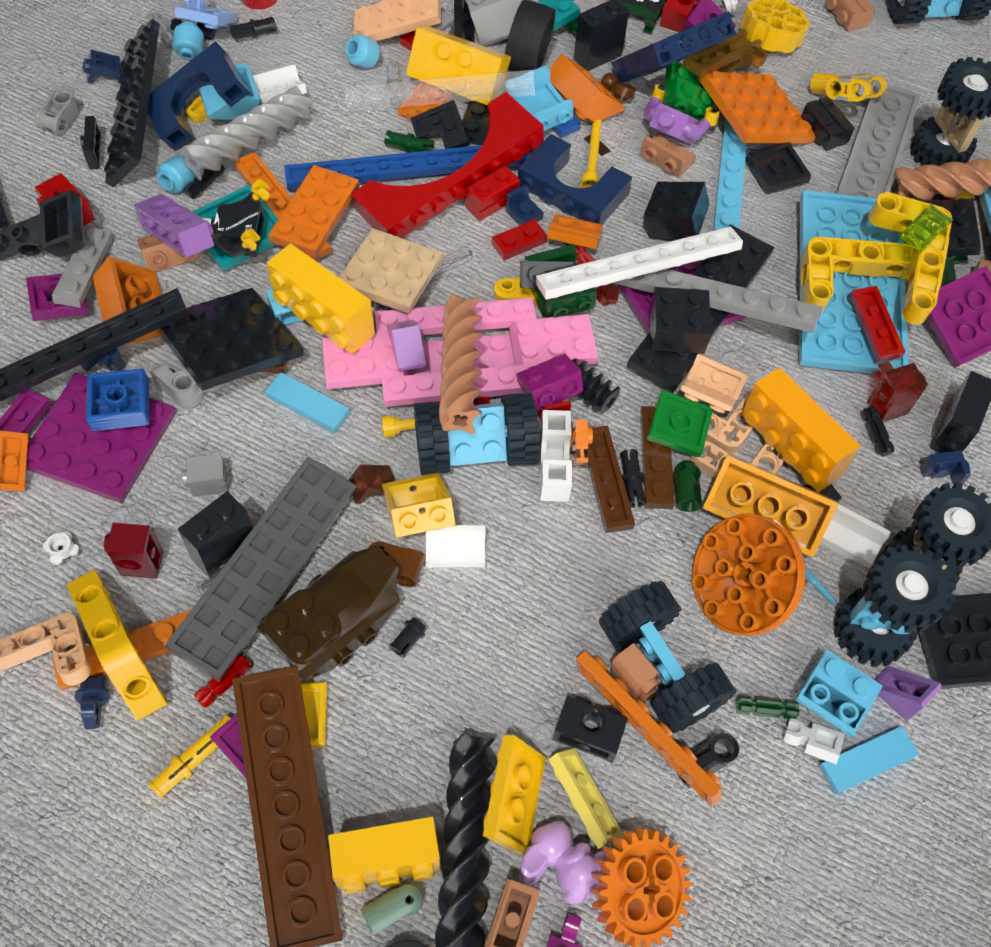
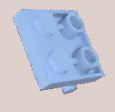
[175,0,237,29]

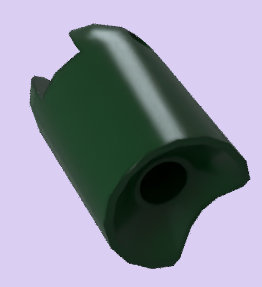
[674,460,702,512]

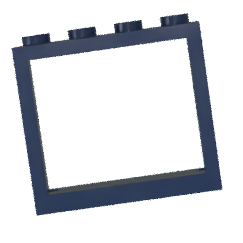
[611,11,736,83]

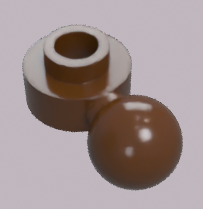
[601,73,636,102]

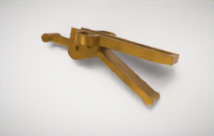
[682,30,771,78]

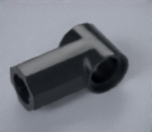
[676,733,739,789]

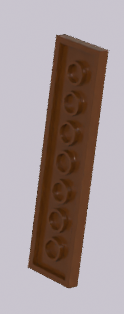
[232,666,343,947]

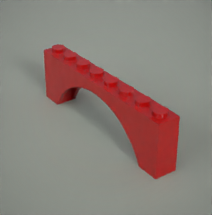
[351,92,544,239]

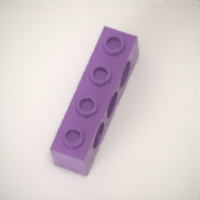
[134,194,214,258]

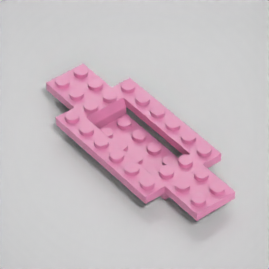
[322,298,598,407]

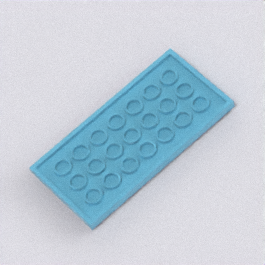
[799,190,909,378]

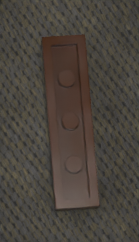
[640,406,675,509]
[584,426,635,533]

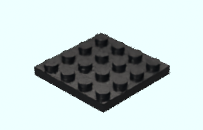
[157,288,304,391]

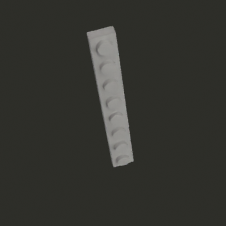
[612,269,822,333]

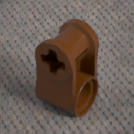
[368,541,425,587]

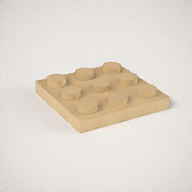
[339,228,443,314]

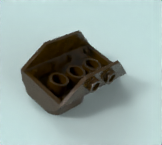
[256,545,401,681]

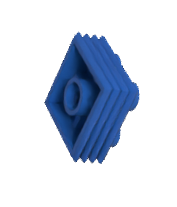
[86,368,149,431]

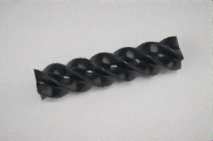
[435,734,496,947]

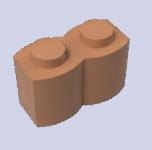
[610,643,661,703]

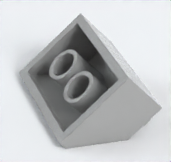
[467,0,540,47]

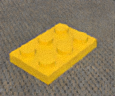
[483,735,546,855]

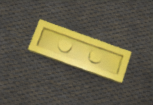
[548,748,623,849]

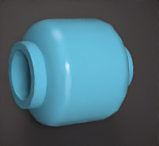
[172,22,204,60]
[346,34,380,68]
[157,156,196,193]

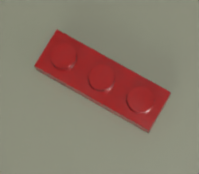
[849,286,905,362]

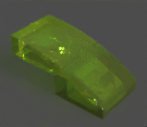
[899,204,953,253]

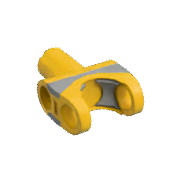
[810,72,887,102]

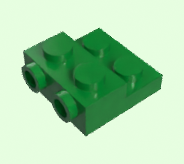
[664,61,713,121]

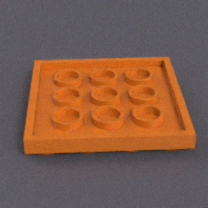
[698,71,816,144]

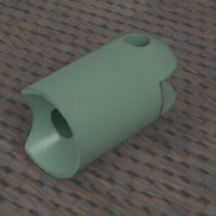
[360,884,423,935]

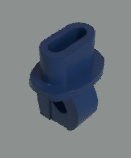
[74,677,110,730]

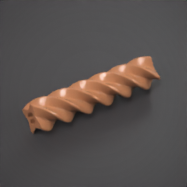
[894,159,991,201]
[439,294,483,434]

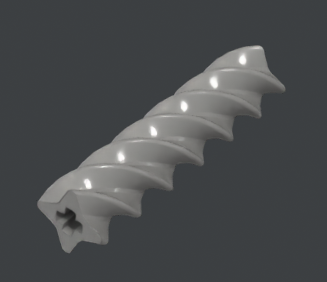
[182,85,313,181]

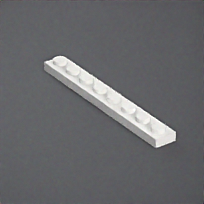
[536,227,743,299]

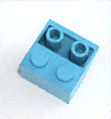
[199,64,260,120]
[796,650,883,737]

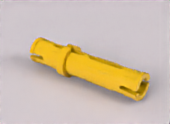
[147,715,231,799]

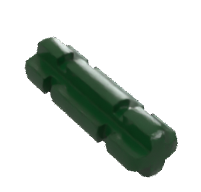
[736,695,799,719]

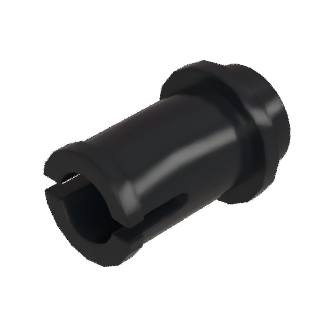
[389,617,427,658]

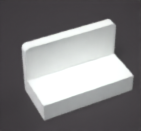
[821,504,891,569]
[426,525,486,567]

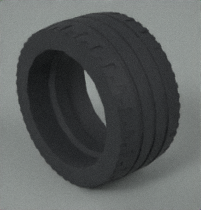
[505,0,556,75]

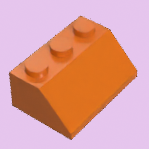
[549,53,626,122]
[92,256,162,344]

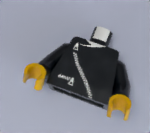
[202,179,269,258]

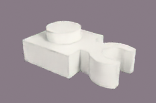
[783,719,845,764]

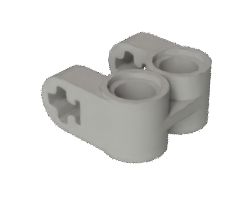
[150,364,223,408]

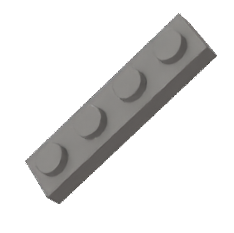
[52,227,113,308]

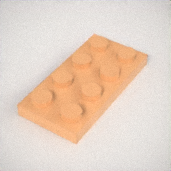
[353,0,441,41]

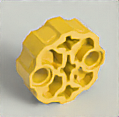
[740,0,810,53]

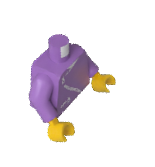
[643,84,720,145]

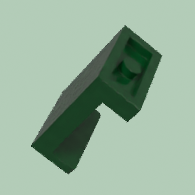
[524,244,597,318]

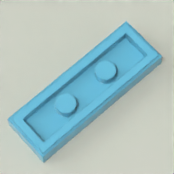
[265,372,350,433]
[819,726,920,795]

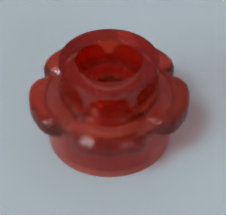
[596,283,619,306]

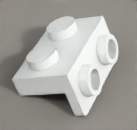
[252,64,307,104]

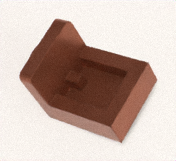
[348,465,395,504]

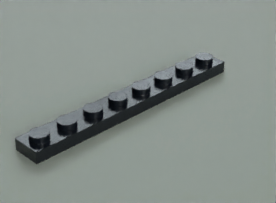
[0,288,190,402]

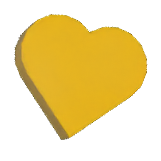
[187,96,215,123]

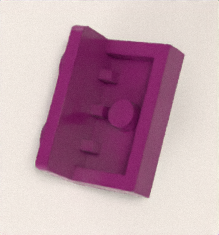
[516,353,583,412]

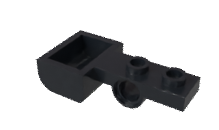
[0,189,84,261]

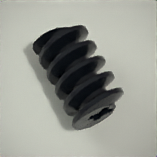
[572,358,621,413]

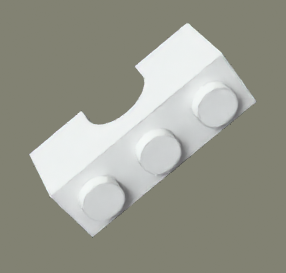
[540,410,572,502]

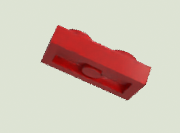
[491,219,547,261]

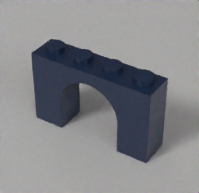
[147,41,250,151]
[518,134,632,225]

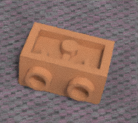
[640,133,696,179]
[137,235,199,272]

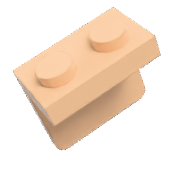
[680,353,749,413]

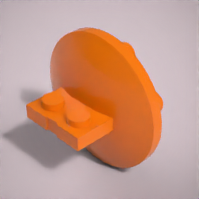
[692,513,806,636]

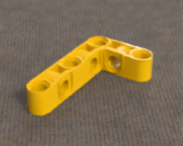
[868,192,952,325]
[801,237,917,313]
[66,569,168,721]

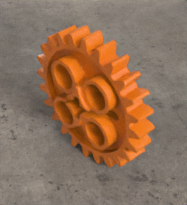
[590,828,693,947]

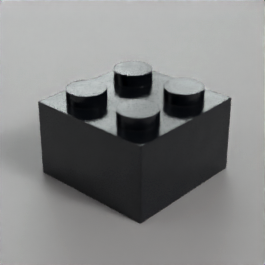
[643,181,710,239]
[650,287,712,354]

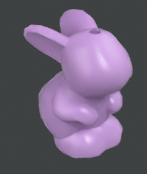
[520,821,607,905]

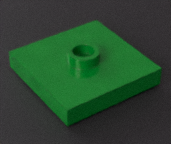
[646,390,713,458]

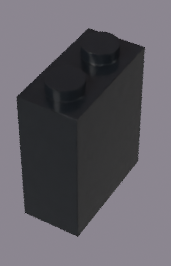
[573,0,630,71]
[930,371,991,453]
[178,491,253,580]

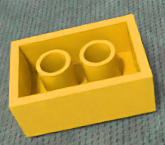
[328,816,440,894]

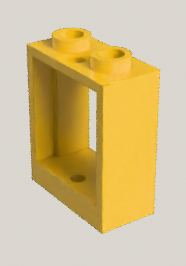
[382,473,455,538]

